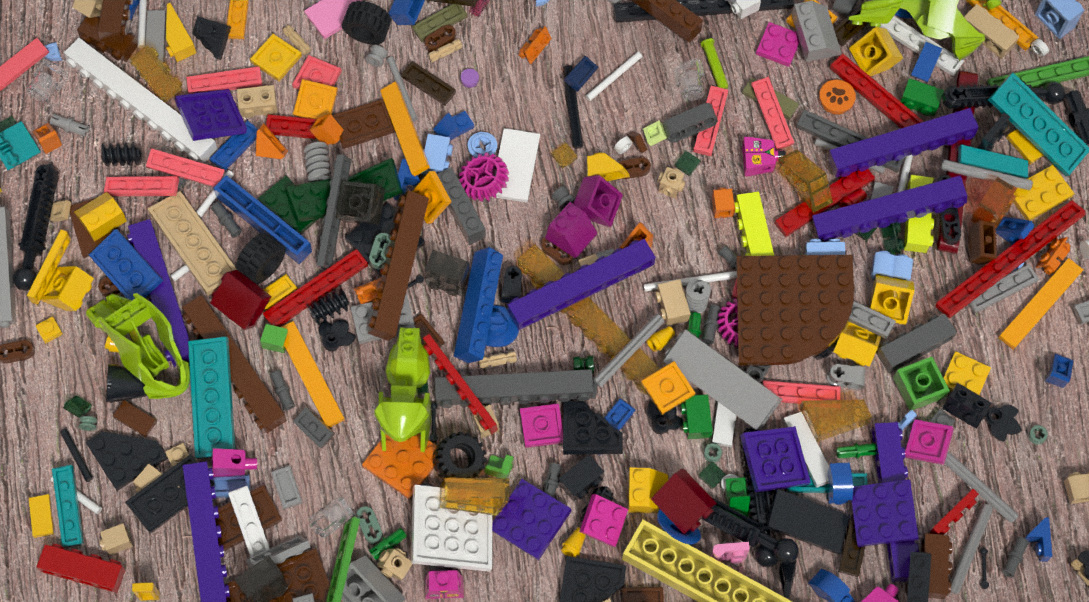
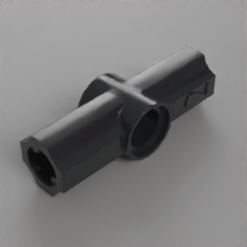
[1064,90,1089,146]

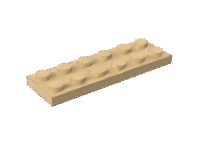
[147,191,237,296]

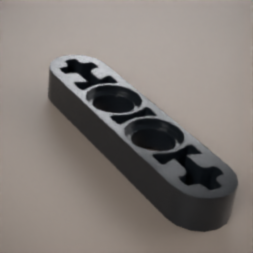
[936,175,961,245]

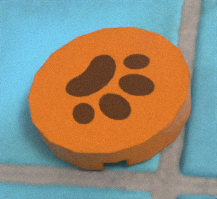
[819,79,856,115]

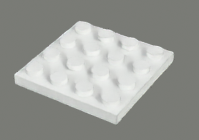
[411,485,492,572]

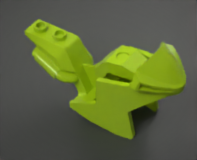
[848,0,985,61]
[86,293,190,399]
[374,328,431,452]

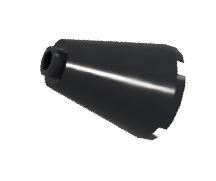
[106,364,160,403]

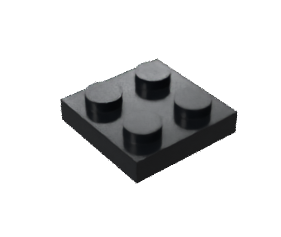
[978,113,1010,151]

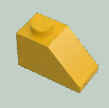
[587,152,629,181]

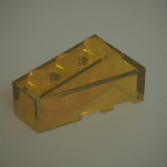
[129,45,182,103]
[778,149,833,212]
[799,399,872,442]
[439,477,510,516]

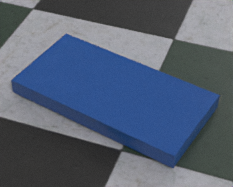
[89,229,163,301]

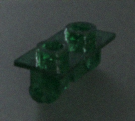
[881,222,905,256]

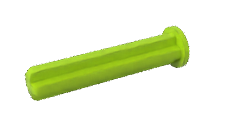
[700,38,728,89]

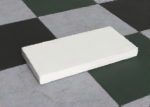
[492,128,540,203]

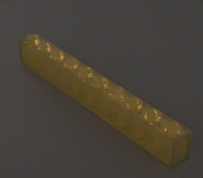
[518,244,660,397]

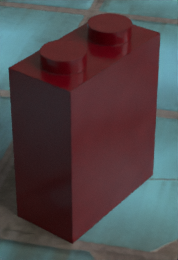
[210,270,272,330]
[651,468,716,534]

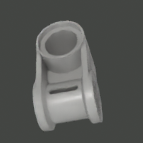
[826,364,865,390]

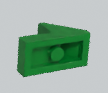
[724,477,750,516]

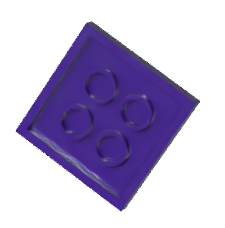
[175,89,247,141]
[740,426,811,492]
[492,479,572,561]
[852,479,919,547]

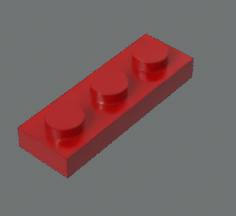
[266,114,317,139]
[929,489,979,535]

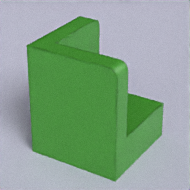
[260,324,288,353]
[485,455,514,481]

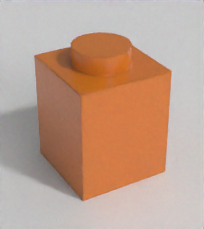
[310,114,344,145]
[712,188,735,218]

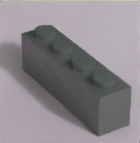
[437,167,486,245]
[877,314,957,373]

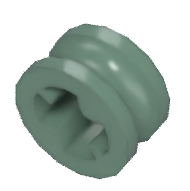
[78,416,98,431]
[1029,425,1048,445]
[704,443,722,463]

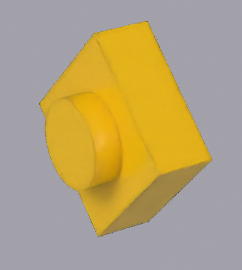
[35,316,63,344]

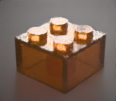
[970,177,1017,228]

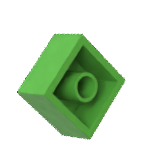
[893,356,950,411]

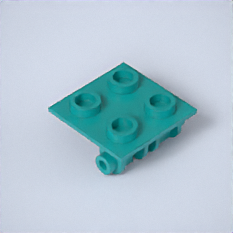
[0,121,41,171]

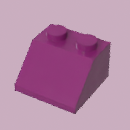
[574,175,623,227]
[545,202,597,258]

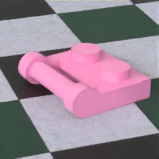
[710,542,750,564]

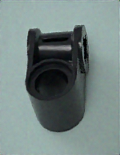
[501,266,522,303]

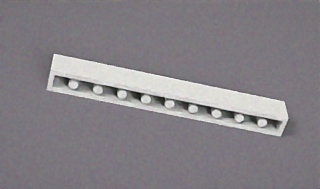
[64,38,218,164]

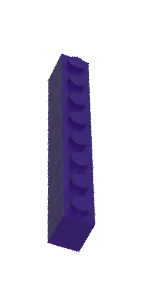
[828,108,978,177]
[812,176,967,242]
[127,219,190,367]
[508,239,656,330]
[871,422,919,583]
[183,461,230,602]

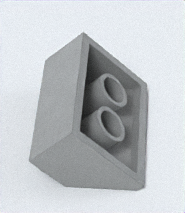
[792,1,841,62]
[342,555,406,602]

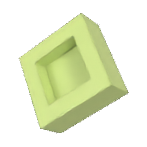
[643,121,667,146]

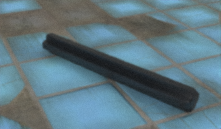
[563,65,583,149]

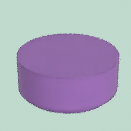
[461,69,479,88]

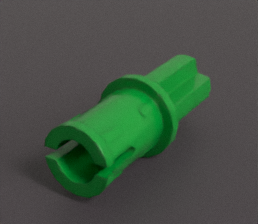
[687,312,702,338]
[836,443,876,459]
[368,528,407,560]

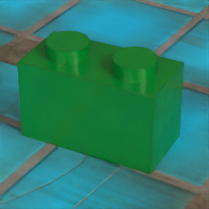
[900,78,944,117]
[680,394,713,439]

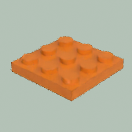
[362,433,437,500]

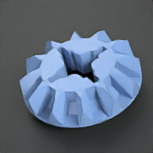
[468,132,497,158]

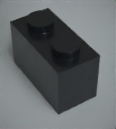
[558,454,605,502]

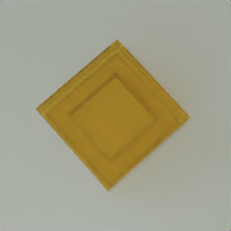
[551,143,578,168]

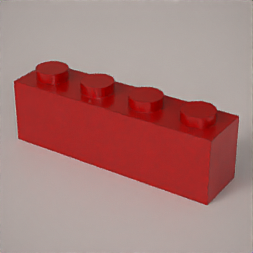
[36,543,126,593]

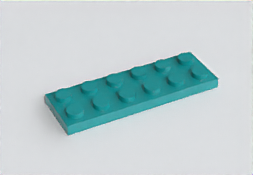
[988,73,1089,176]
[188,337,235,459]

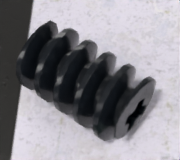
[101,142,142,166]
[306,288,350,325]

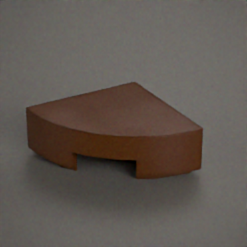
[627,131,648,153]

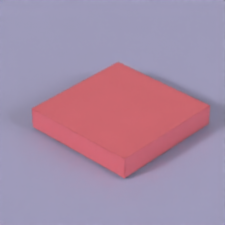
[292,55,342,90]

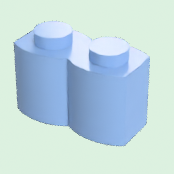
[870,251,913,281]

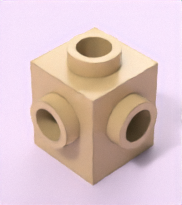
[657,167,686,199]
[377,548,413,580]

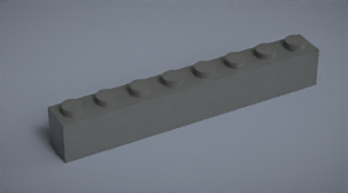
[435,369,593,408]

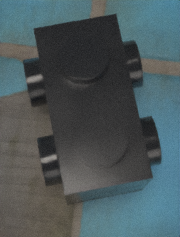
[942,383,992,429]

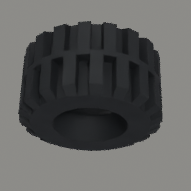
[342,1,392,45]
[236,232,286,284]
[433,432,487,485]

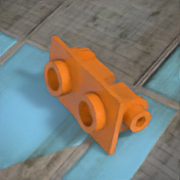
[518,26,552,64]
[1036,237,1071,275]
[354,278,381,304]

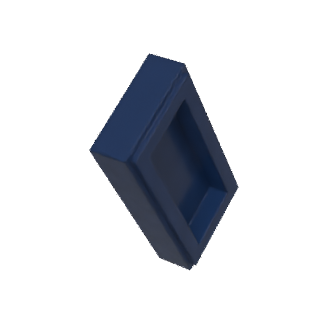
[564,56,599,92]

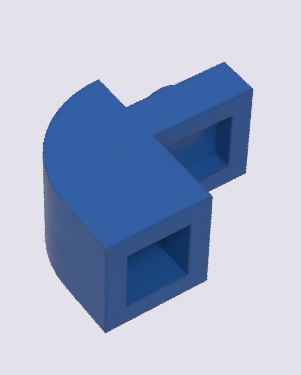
[827,462,853,505]
[808,569,855,602]

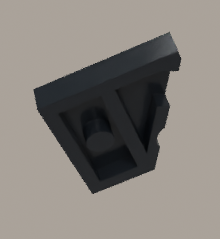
[192,16,231,60]

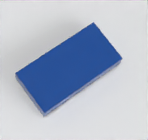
[911,42,943,83]

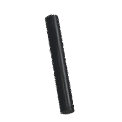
[60,429,93,482]

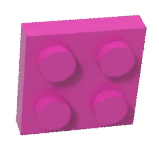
[756,22,800,67]
[520,404,563,448]
[905,419,954,465]
[579,494,628,547]

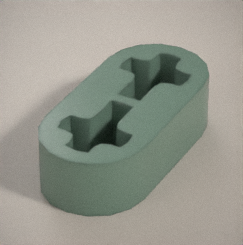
[369,233,391,269]
[356,506,383,544]

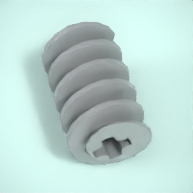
[304,142,331,182]
[685,279,711,314]

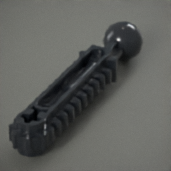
[941,81,1066,109]
[13,164,59,291]
[739,428,778,568]
[702,498,799,564]

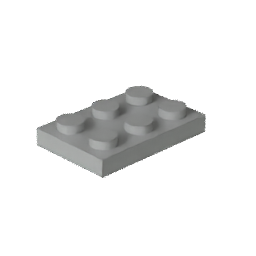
[351,294,415,344]

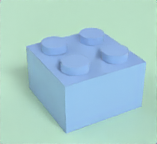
[1035,0,1085,39]

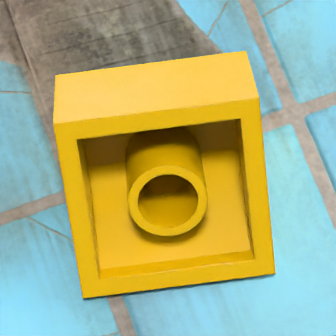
[849,27,903,77]
[74,192,127,241]
[40,266,94,311]
[869,275,915,325]
[833,321,881,367]
[628,467,668,513]

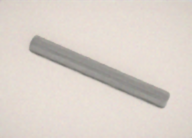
[941,160,1033,190]
[594,314,664,387]
[945,451,1019,523]
[951,504,993,595]

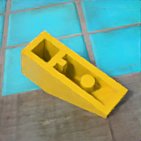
[166,3,196,62]

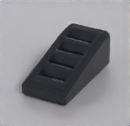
[779,560,797,598]

